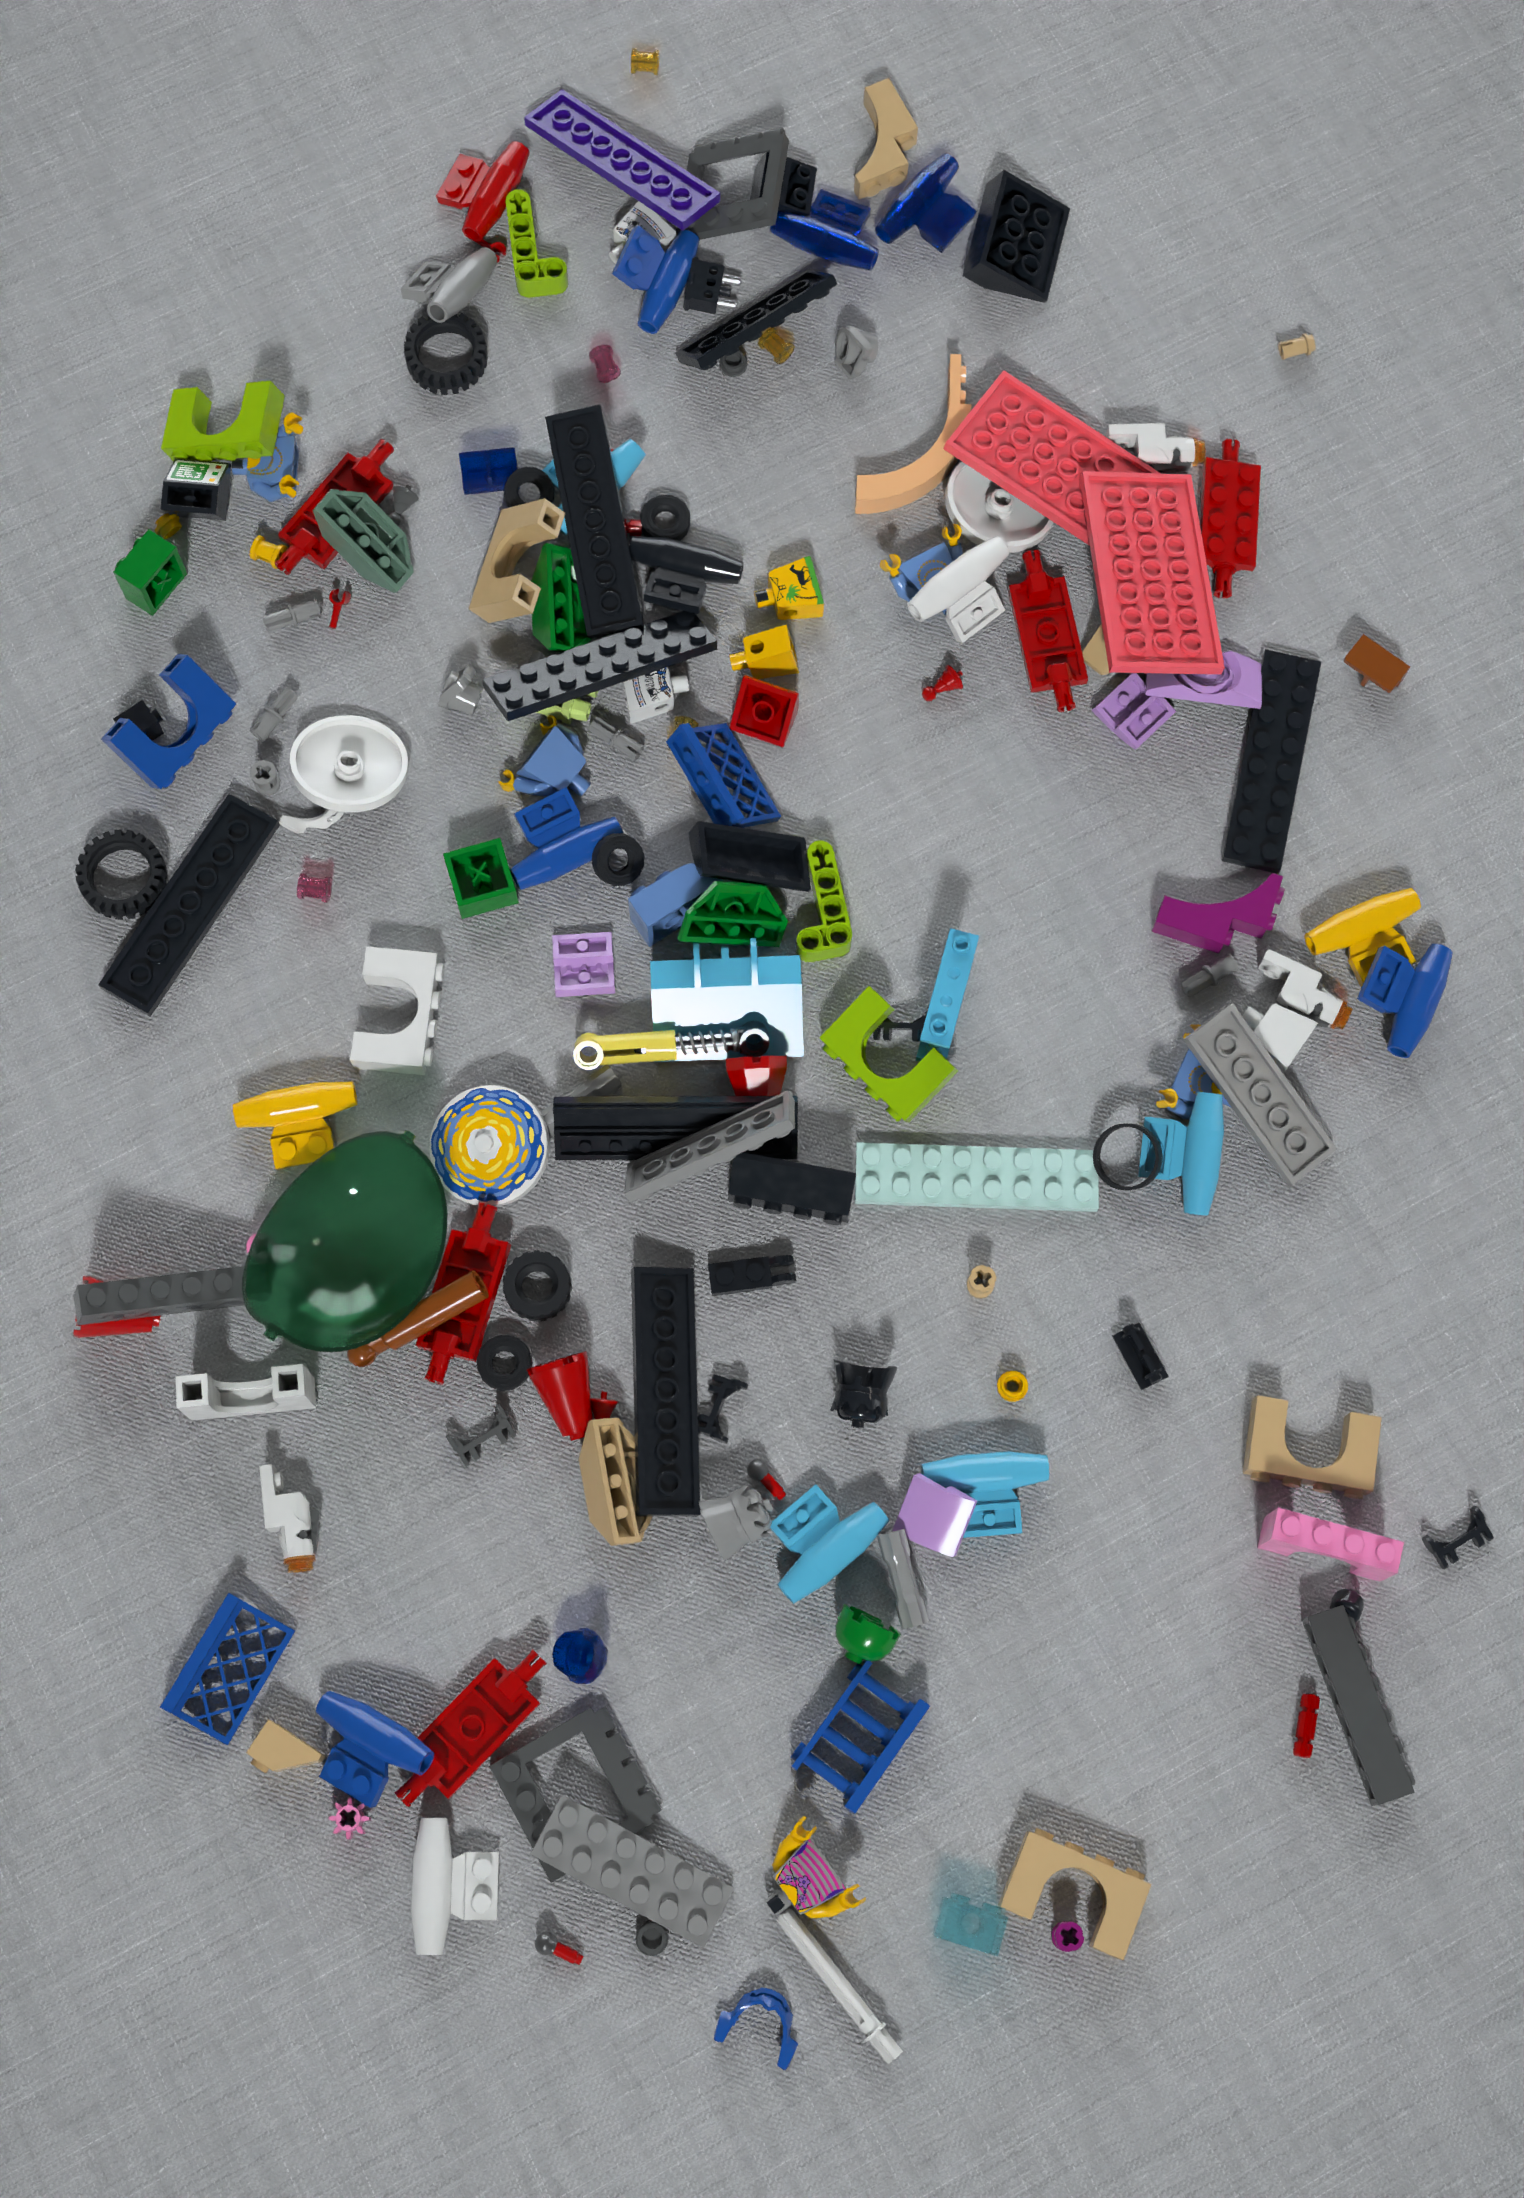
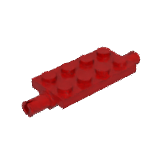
[275,439,394,575]
[1200,439,1261,598]
[1008,550,1088,712]
[415,1202,512,1385]
[394,1649,547,1807]

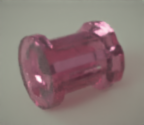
[589,345,621,383]
[297,873,332,903]

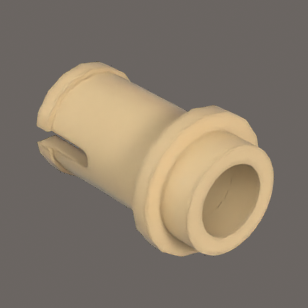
[1278,333,1316,360]

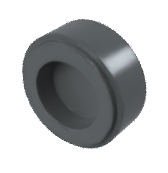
[636,1921,669,1956]

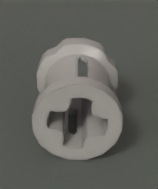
[250,760,281,796]

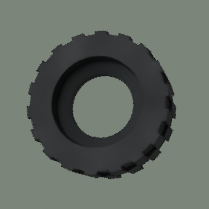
[503,1250,572,1322]

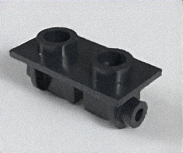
[1112,1322,1169,1391]

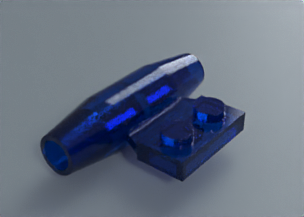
[875,153,977,253]
[770,189,879,271]

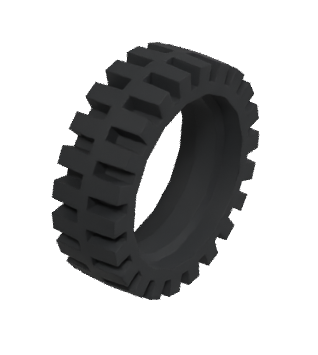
[404,313,488,395]
[75,829,168,920]

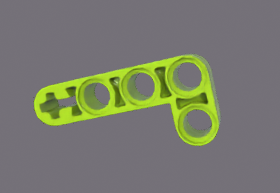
[506,189,568,298]
[796,840,852,962]

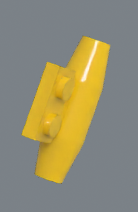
[1304,888,1421,987]
[233,1081,358,1170]

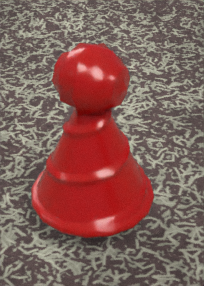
[921,665,963,701]
[591,1391,619,1419]

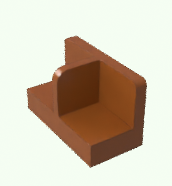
[1343,634,1410,693]

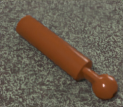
[347,1271,489,1367]

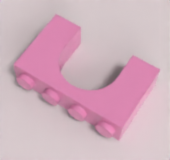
[1257,1507,1404,1582]

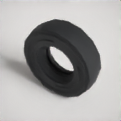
[504,467,555,508]
[640,495,690,541]
[592,833,645,886]
[477,1335,533,1391]

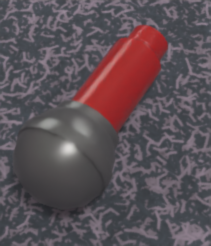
[747,1459,787,1500]
[535,1931,583,1965]

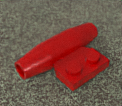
[436,141,530,242]

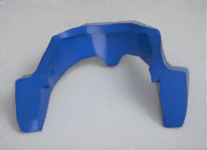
[714,1988,798,2070]

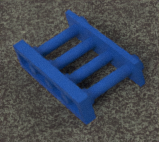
[790,1660,930,1814]

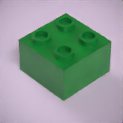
[113,529,187,616]
[443,838,519,919]

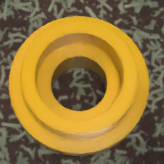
[154,513,182,539]
[997,1371,1028,1402]

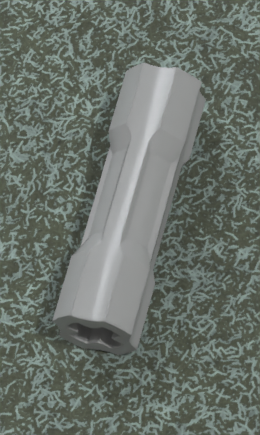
[541,1065,622,1138]
[877,1529,929,1630]

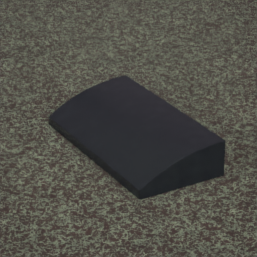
[688,821,811,892]

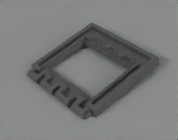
[676,127,789,240]
[489,1707,662,1883]

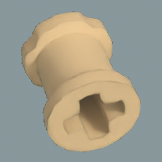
[967,1265,997,1299]

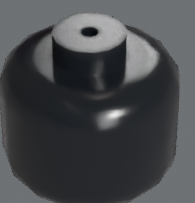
[1330,1589,1364,1622]

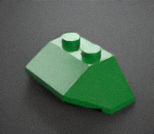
[531,543,591,652]
[677,881,788,947]

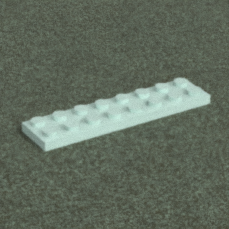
[855,1142,1099,1212]

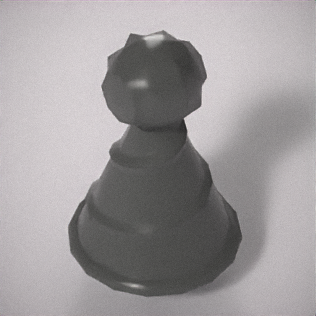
[388,485,419,526]

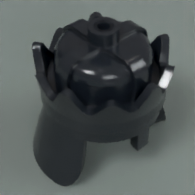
[830,1360,898,1428]

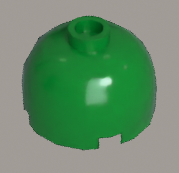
[835,1604,901,1664]

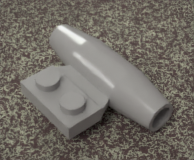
[401,247,497,323]

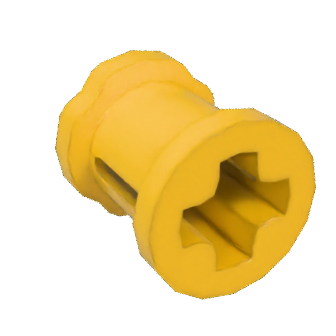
[249,535,287,569]

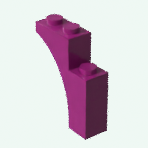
[1152,873,1285,954]

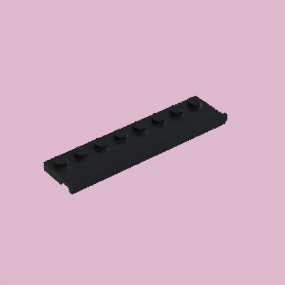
[553,1096,798,1160]

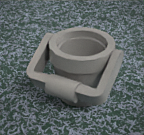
[834,326,878,379]
[438,663,483,715]

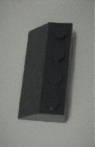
[728,1152,856,1225]

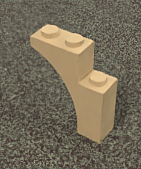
[854,78,918,200]

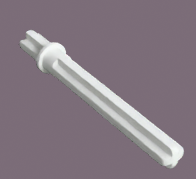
[777,1908,903,2064]

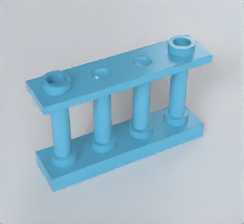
[915,928,979,1062]

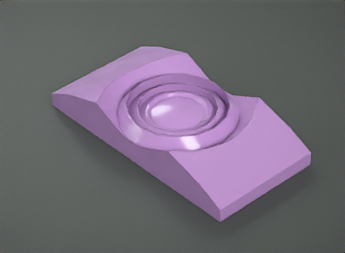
[1145,651,1262,709]

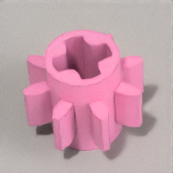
[329,1797,371,1840]

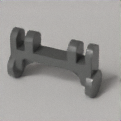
[446,1403,517,1467]

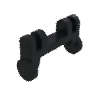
[873,1006,929,1042]
[698,1374,749,1444]
[1422,1505,1494,1569]

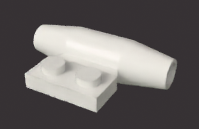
[907,536,1009,643]
[411,1818,499,1955]

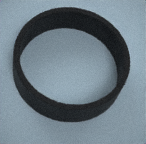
[1093,1123,1163,1190]

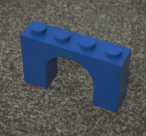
[101,654,236,789]

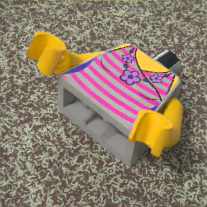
[765,1816,866,1919]

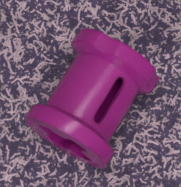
[1051,1921,1084,1952]

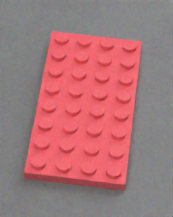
[943,370,1161,546]
[1080,471,1225,675]

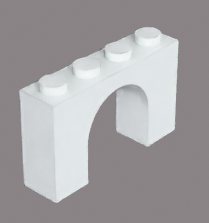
[350,946,444,1075]
[175,1364,316,1421]

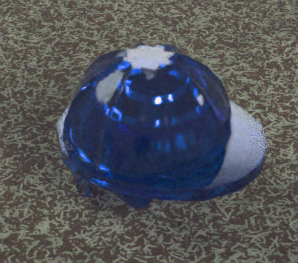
[552,1628,608,1684]

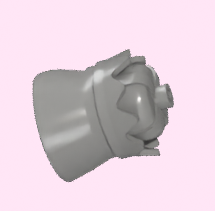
[699,1484,774,1561]

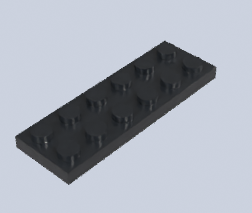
[675,269,838,370]

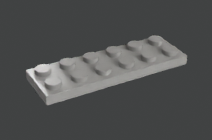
[1183,1003,1337,1186]
[624,1090,795,1203]
[530,1794,734,1948]

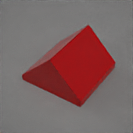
[729,675,799,747]

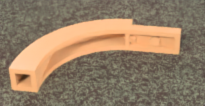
[855,354,972,514]

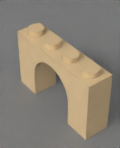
[468,498,565,623]
[1243,1395,1382,1499]
[998,1828,1152,1960]

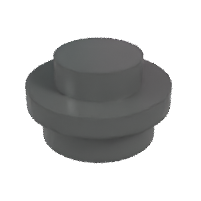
[719,351,747,377]

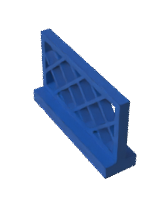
[666,723,781,828]
[160,1593,295,1745]

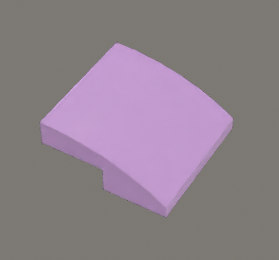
[1092,673,1176,749]
[552,932,615,997]
[892,1473,977,1557]

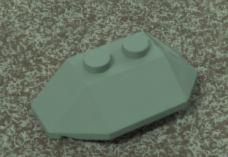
[313,489,414,593]

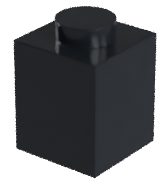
[113,700,164,741]

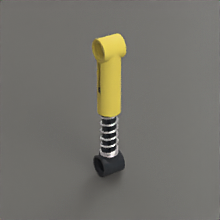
[573,1021,770,1070]

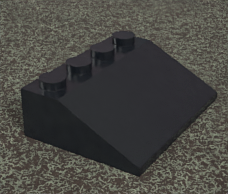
[962,170,1070,303]

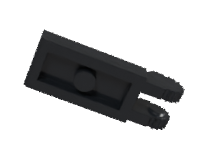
[708,1255,796,1296]

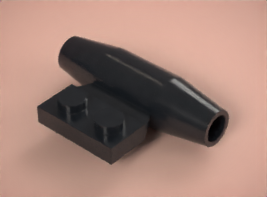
[629,536,744,614]

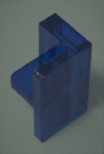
[459,447,520,495]

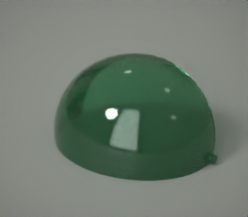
[242,1130,448,1352]

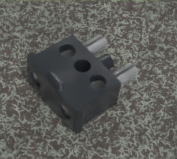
[683,257,742,314]

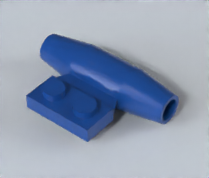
[612,225,700,334]
[510,787,624,890]
[1357,944,1453,1058]
[316,1691,434,1808]

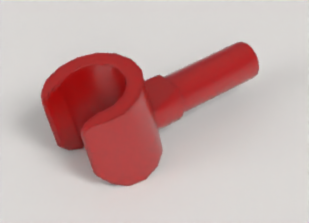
[474,239,506,263]
[329,589,351,629]

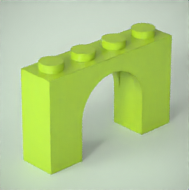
[161,381,285,461]
[819,986,958,1123]

